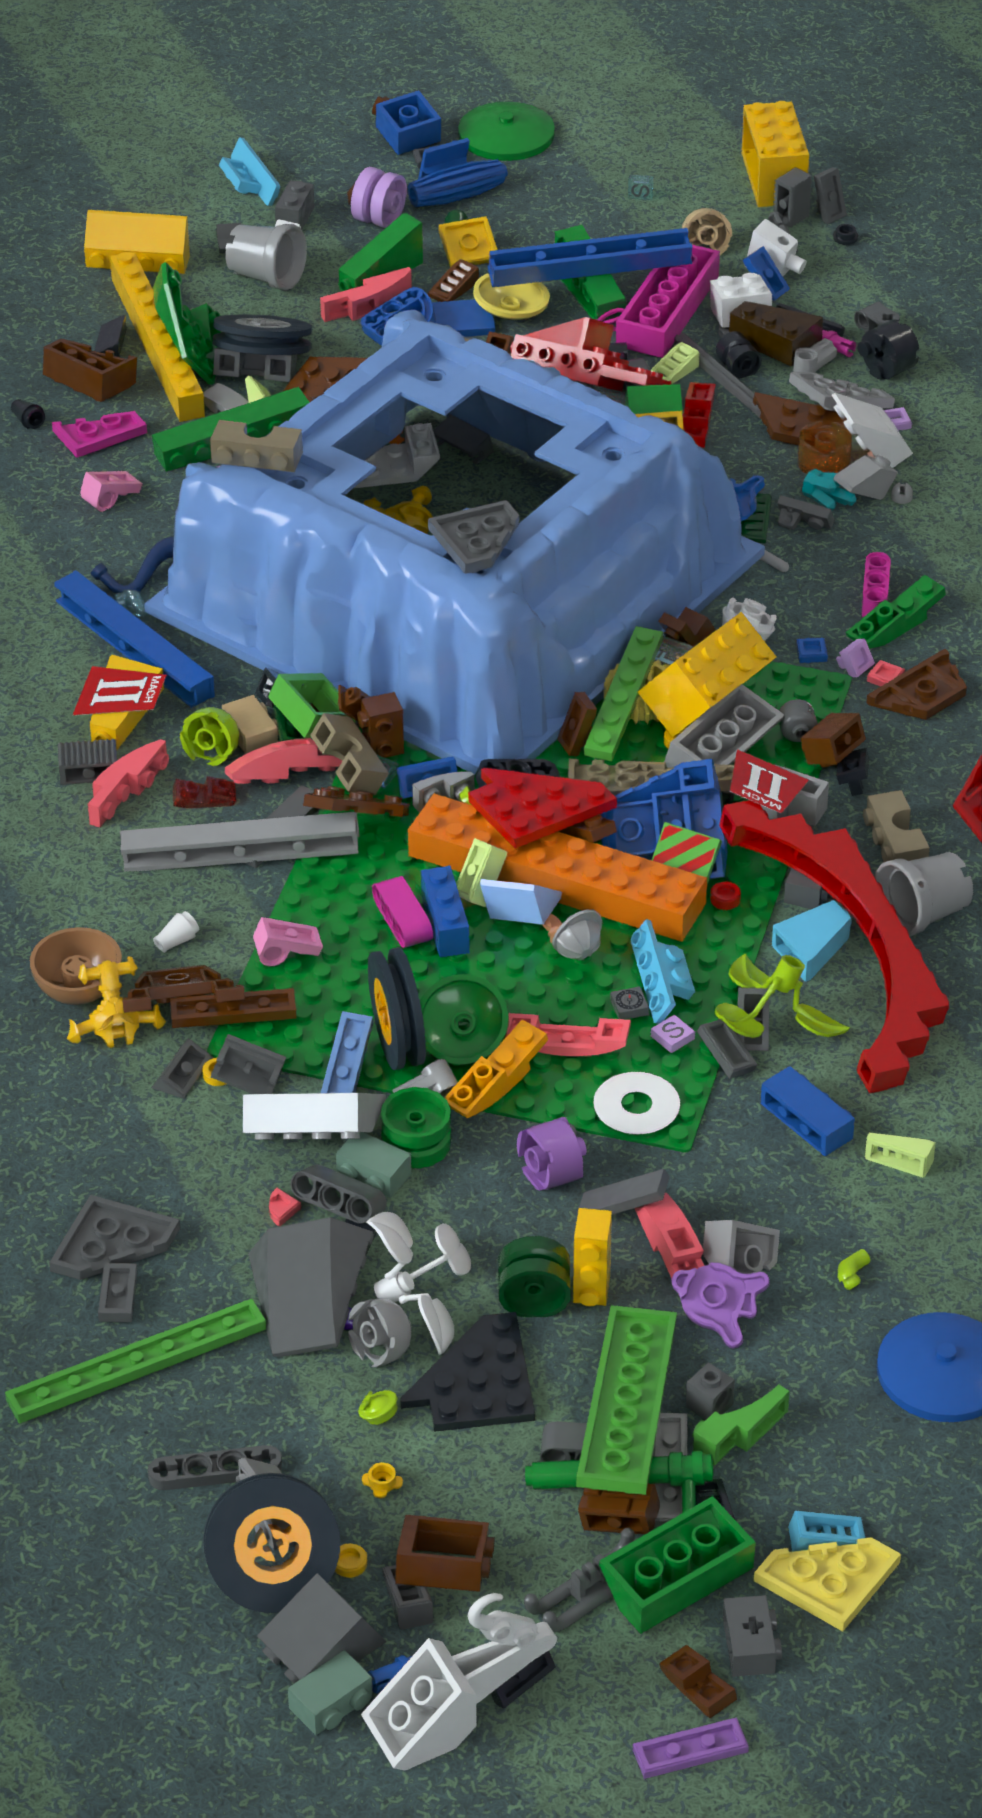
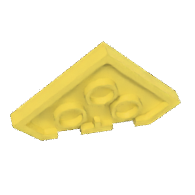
[754,1537,901,1632]

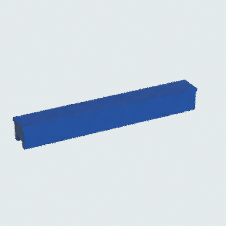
[487,228,693,287]
[54,570,215,708]

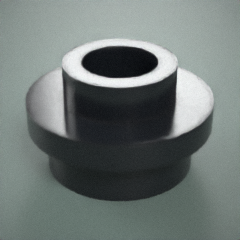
[833,224,858,245]

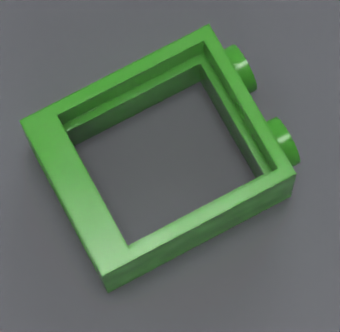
[268,673,356,738]

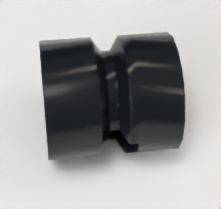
[716,331,762,379]

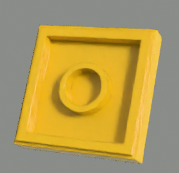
[438,216,498,268]

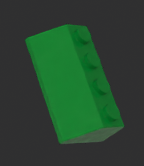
[599,1496,756,1634]

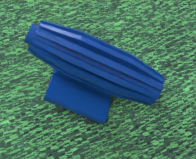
[407,138,508,207]

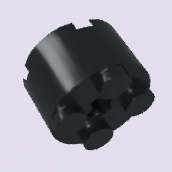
[857,319,919,379]

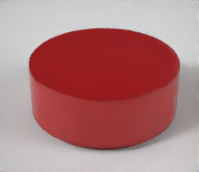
[710,882,741,910]

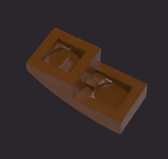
[659,1645,737,1718]

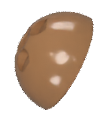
[30,927,122,1005]

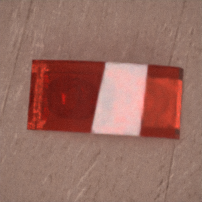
[173,776,236,808]

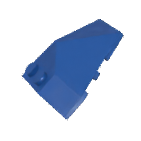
[599,759,728,879]

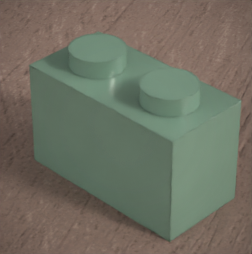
[336,1132,412,1198]
[288,1650,373,1735]

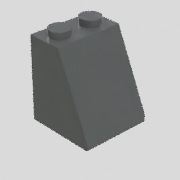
[257,1573,387,1683]

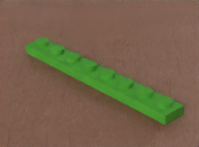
[5,1298,266,1424]

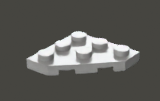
[789,372,895,410]

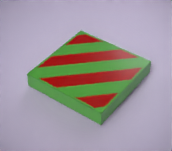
[652,822,722,884]

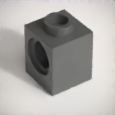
[686,1362,735,1420]

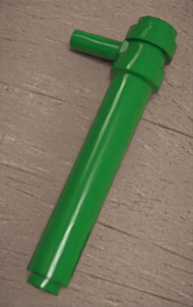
[525,1451,714,1513]

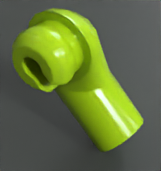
[837,1249,870,1290]

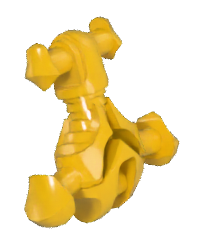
[364,486,433,534]
[67,956,167,1048]

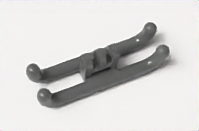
[524,1528,635,1632]

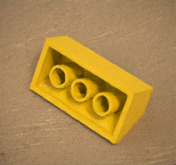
[84,210,190,274]

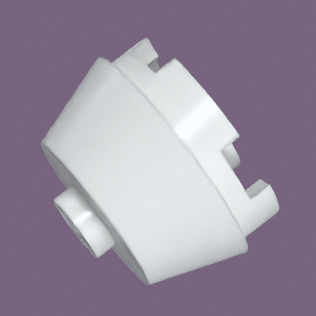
[722,598,776,641]

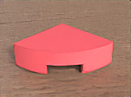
[269,1188,301,1227]

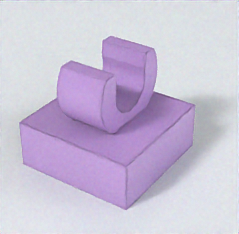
[836,639,875,677]

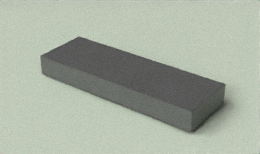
[577,1169,670,1215]

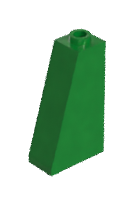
[338,213,423,291]

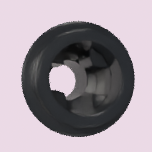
[11,399,45,429]

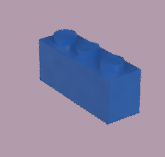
[421,866,469,957]
[761,1066,855,1156]

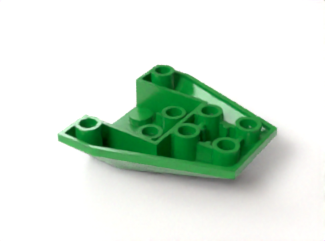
[153,262,221,385]

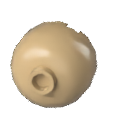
[682,208,733,255]

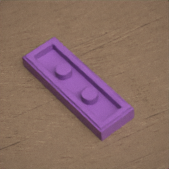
[633,1717,749,1779]

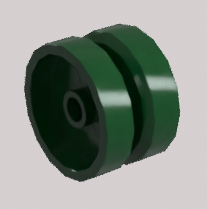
[498,1236,571,1317]

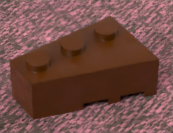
[43,338,137,402]

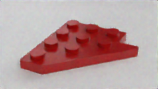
[468,768,617,849]

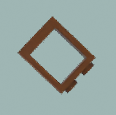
[395,1515,495,1592]

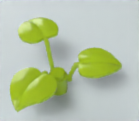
[715,954,850,1038]

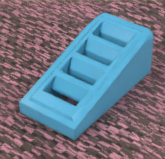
[788,1511,865,1552]

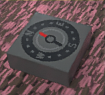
[610,986,649,1020]

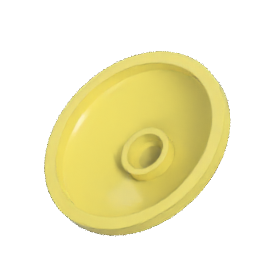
[473,273,550,320]

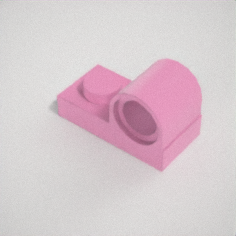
[80,471,143,512]
[253,917,323,966]

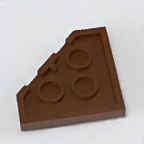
[303,786,410,817]

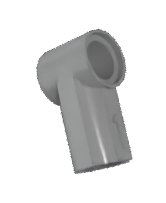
[793,338,837,373]
[392,1059,458,1097]

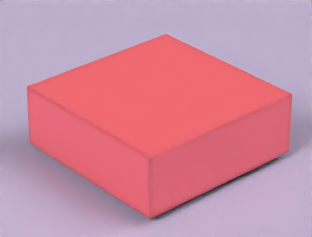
[867,660,905,687]

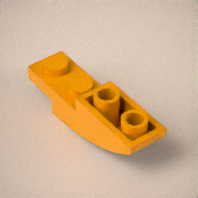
[444,1019,548,1118]

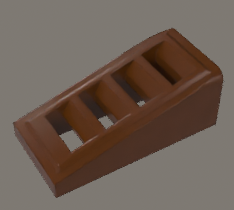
[428,259,479,302]

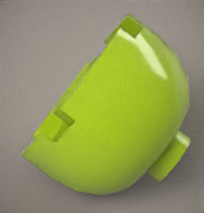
[180,707,239,766]

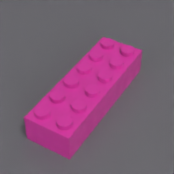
[616,245,720,358]

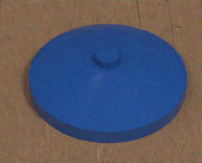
[877,1312,982,1422]

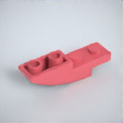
[320,267,412,322]
[225,738,342,784]
[88,739,169,827]
[634,1192,704,1295]

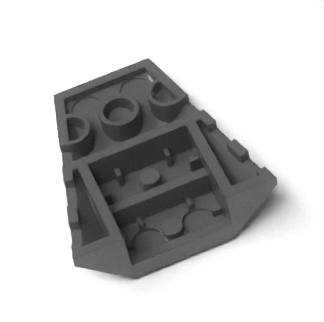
[248,1217,374,1357]

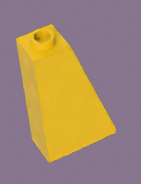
[90,655,164,750]

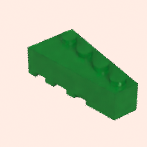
[555,225,627,322]

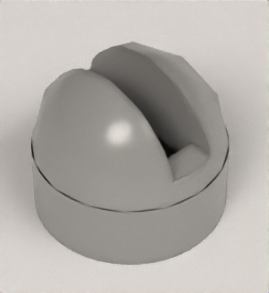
[891,482,913,504]

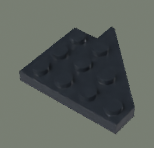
[400,1312,535,1432]

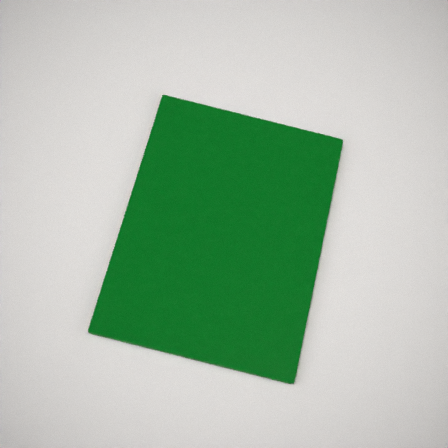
[207,645,852,1152]

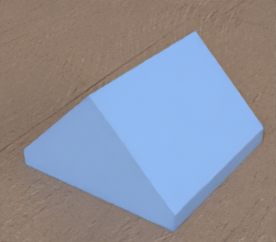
[480,879,562,924]

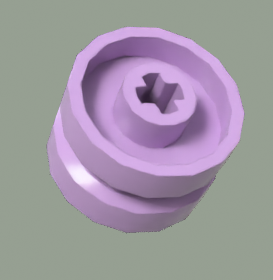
[351,167,407,228]

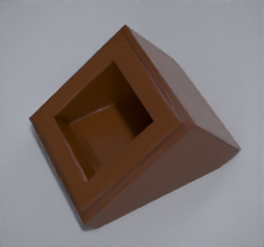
[486,331,514,354]

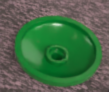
[420,974,509,1066]

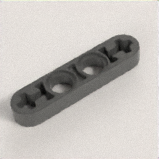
[148,1445,282,1490]

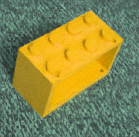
[742,101,809,207]
[638,612,776,737]

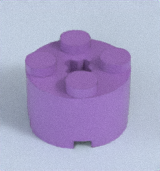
[517,1117,587,1191]

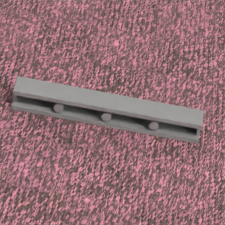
[120,812,359,871]

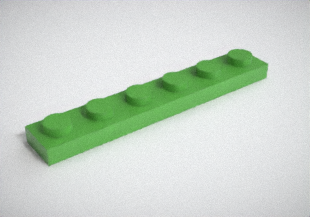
[584,626,663,761]

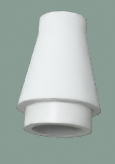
[153,911,199,953]

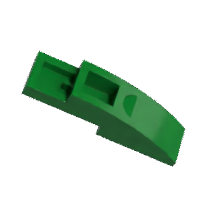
[846,575,946,649]

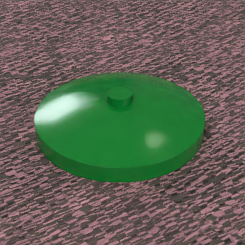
[458,102,555,161]

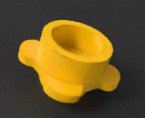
[362,1462,403,1498]

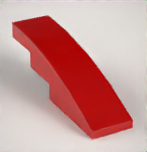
[682,382,716,448]

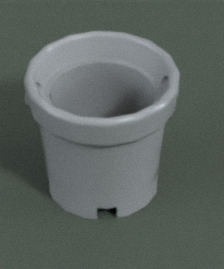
[225,224,307,291]
[875,852,973,936]

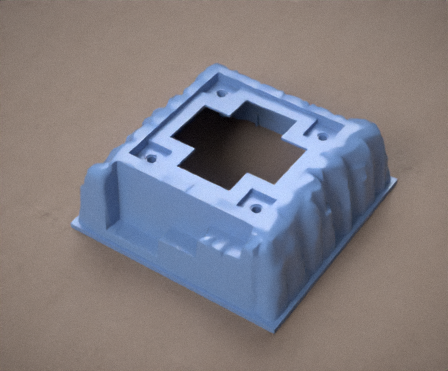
[144,310,765,775]

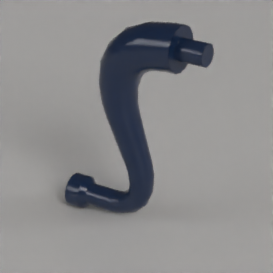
[91,536,174,597]

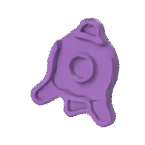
[672,1262,770,1349]

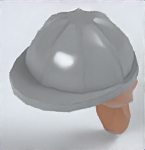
[542,910,602,960]

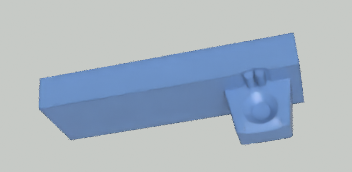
[321,1011,374,1093]

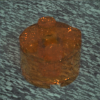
[797,421,852,474]

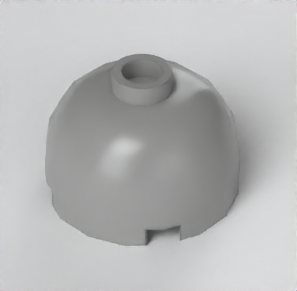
[348,1299,411,1367]

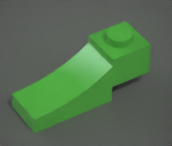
[692,1384,790,1465]

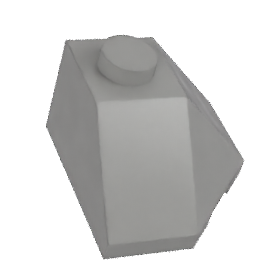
[703,1220,780,1274]

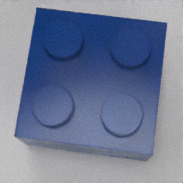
[376,90,441,155]

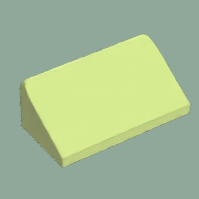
[456,838,507,907]

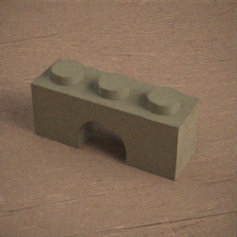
[210,420,303,472]
[310,713,389,795]
[863,790,930,862]

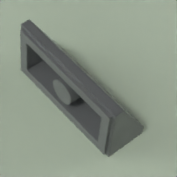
[151,1038,213,1098]

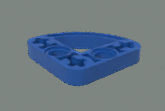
[361,287,436,346]

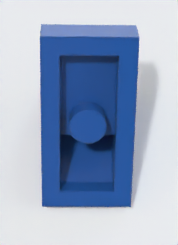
[742,246,790,301]

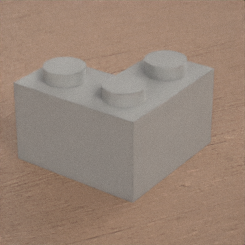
[761,765,829,826]

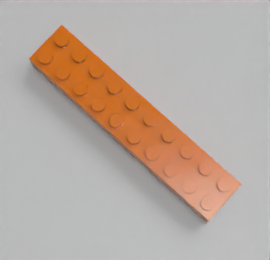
[408,793,707,942]

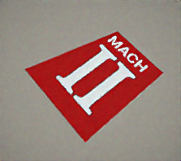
[73,666,166,715]
[730,749,809,813]

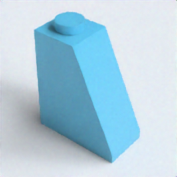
[772,900,852,982]

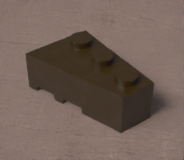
[729,301,823,367]

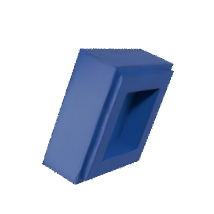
[796,638,828,663]

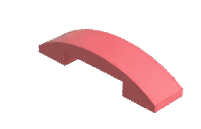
[505,1013,631,1056]

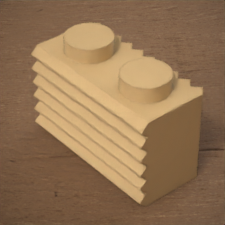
[222,695,279,754]

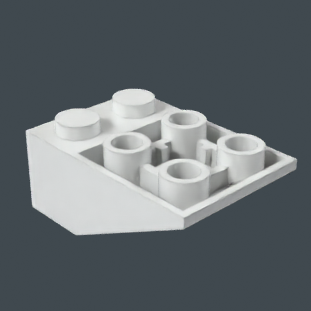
[832,393,913,468]

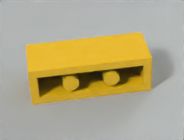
[573,1208,612,1307]

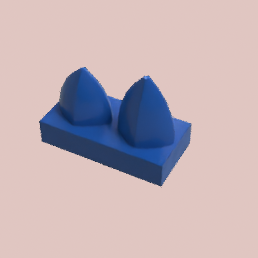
[397,756,457,798]

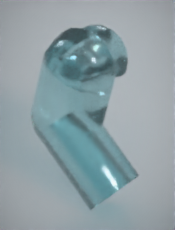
[114,589,148,618]

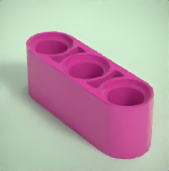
[862,552,891,617]
[372,876,433,948]

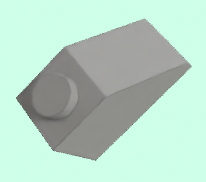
[833,455,898,500]

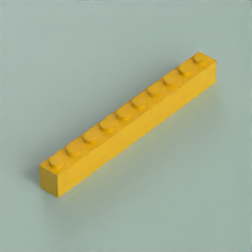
[110,252,205,422]

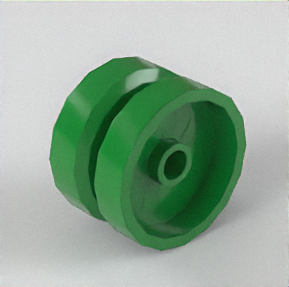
[380,1087,451,1169]

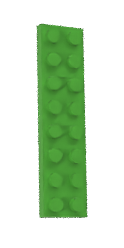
[576,1305,677,1495]

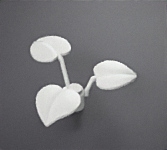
[367,1212,471,1356]

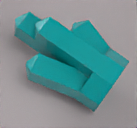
[802,469,857,511]

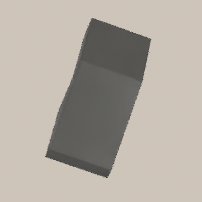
[216,223,241,253]

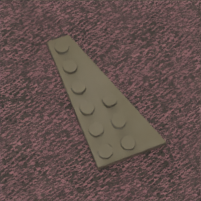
[568,759,734,796]

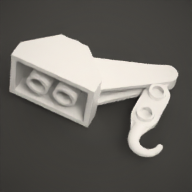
[361,1593,557,1771]

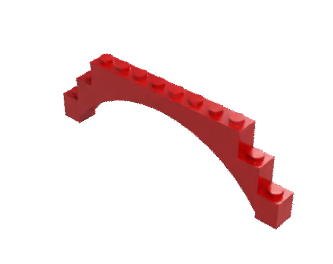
[719,800,949,1094]

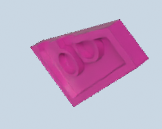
[52,411,147,458]

